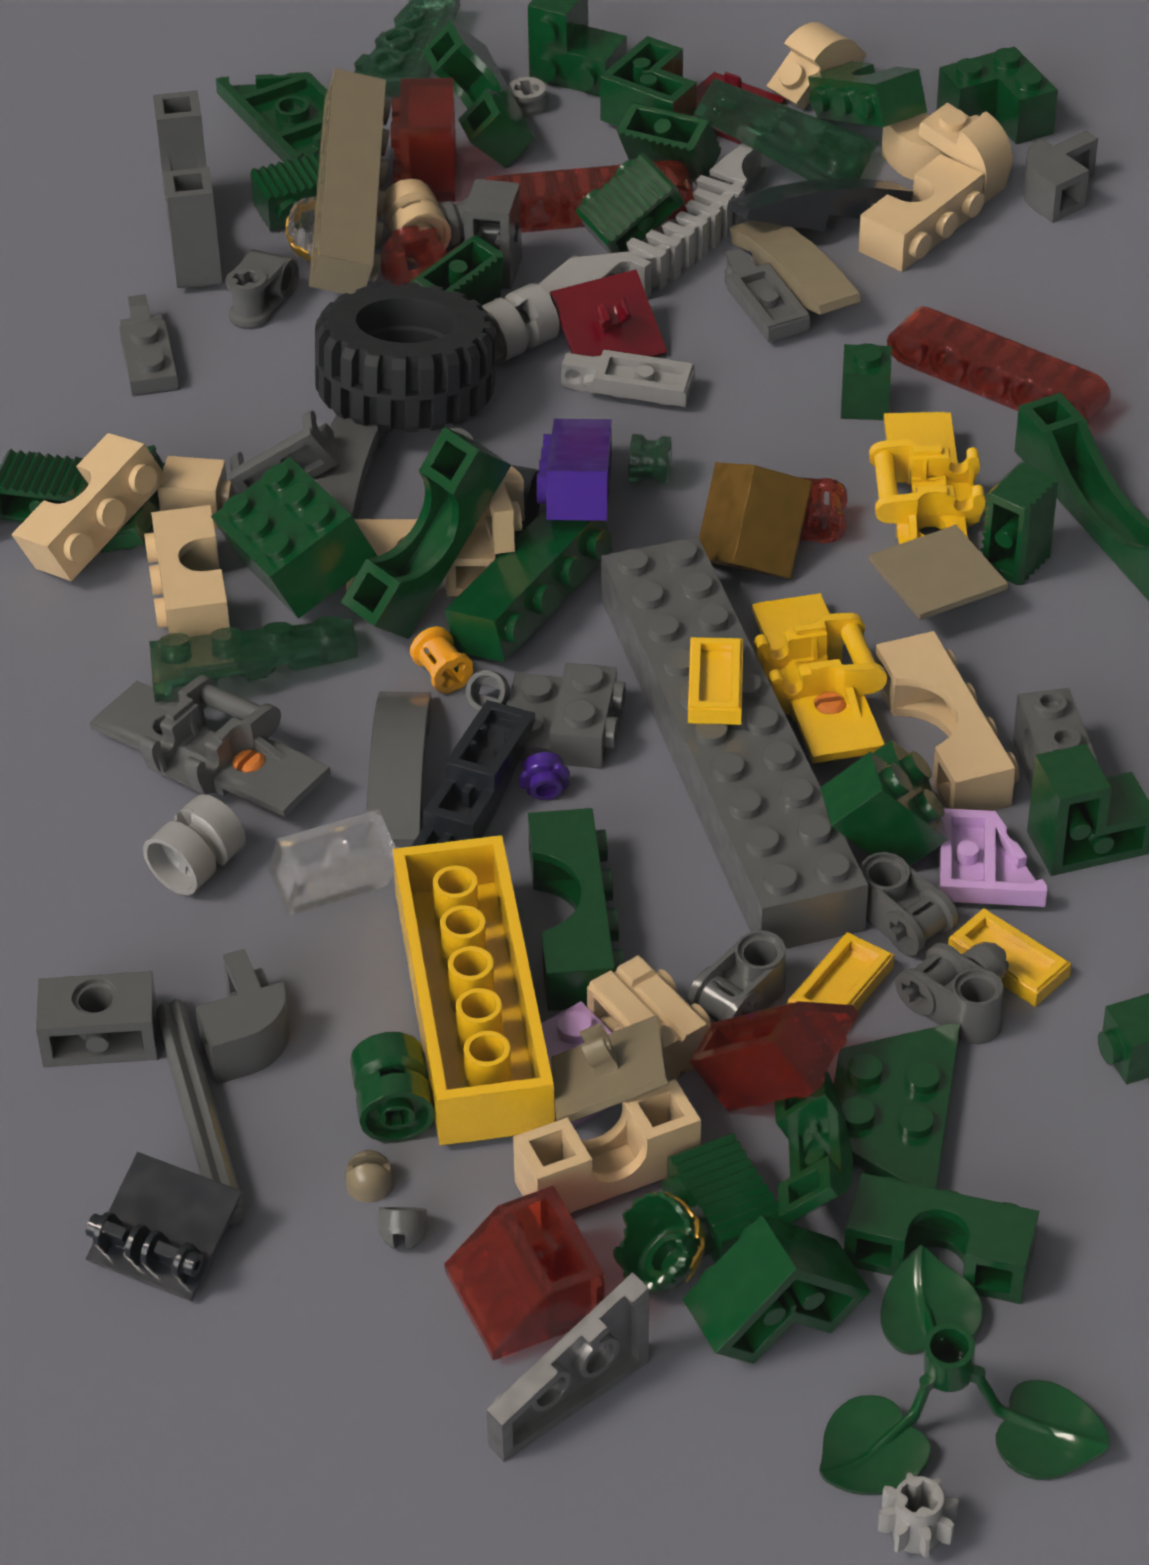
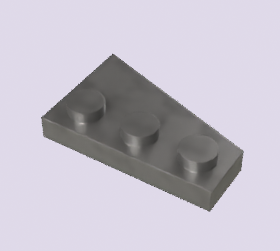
[486,1272,649,1462]

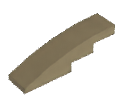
[729,220,861,314]

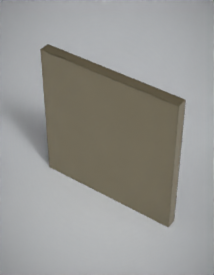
[869,525,1008,620]
[551,1015,669,1122]

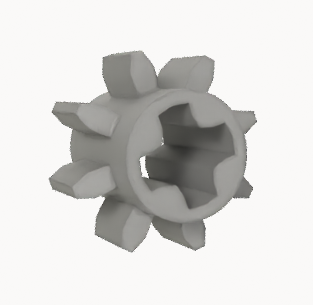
[877,1473,958,1558]

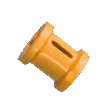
[410,626,474,694]

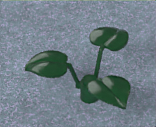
[819,1245,1110,1495]

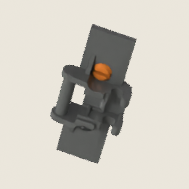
[90,675,331,817]

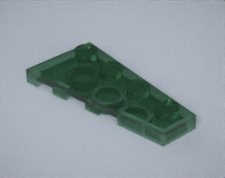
[354,0,461,100]
[694,78,879,180]
[149,616,358,702]

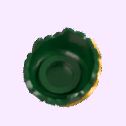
[613,1192,705,1294]

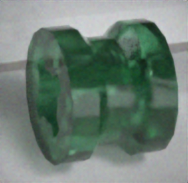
[628,434,672,485]

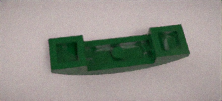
[774,1065,853,1224]

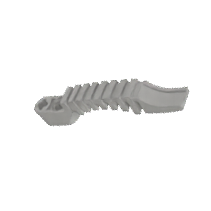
[539,136,765,328]

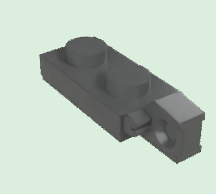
[724,247,810,342]
[119,294,179,396]

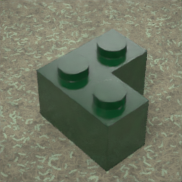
[527,0,627,97]
[600,36,697,127]
[936,46,1058,144]
[820,739,948,866]
[1027,744,1149,876]
[682,1215,871,1364]

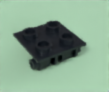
[86,1152,243,1302]

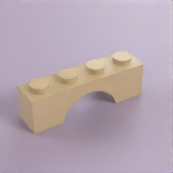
[875,631,1019,811]

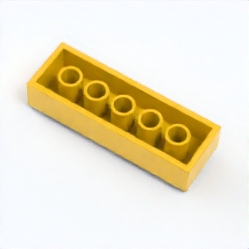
[393,835,555,1146]

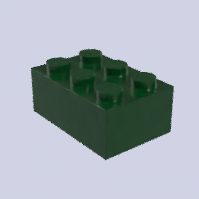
[211,457,377,619]

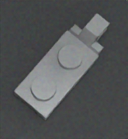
[561,349,695,407]

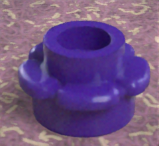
[518,752,570,800]

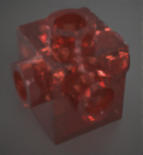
[379,226,446,286]

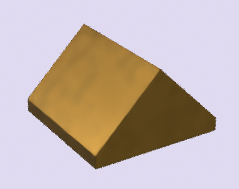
[699,462,813,579]

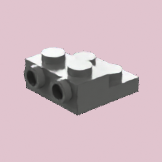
[507,662,626,769]

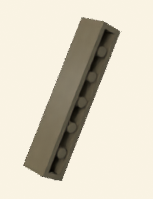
[309,68,391,294]

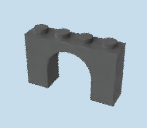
[153,90,222,288]

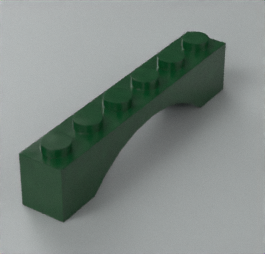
[1014,392,1149,601]

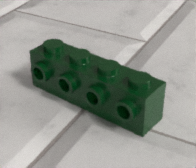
[444,508,613,663]

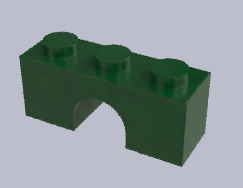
[808,61,928,127]
[844,1173,1039,1304]

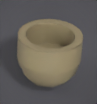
[345,1149,393,1203]

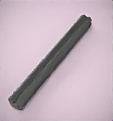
[156,999,245,1226]

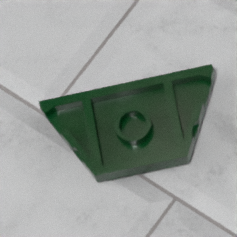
[216,72,327,162]
[833,1023,960,1189]

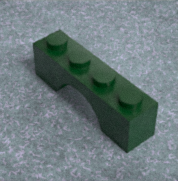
[423,20,535,168]
[341,427,512,639]
[528,808,624,1011]

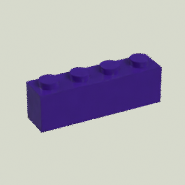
[537,419,612,521]

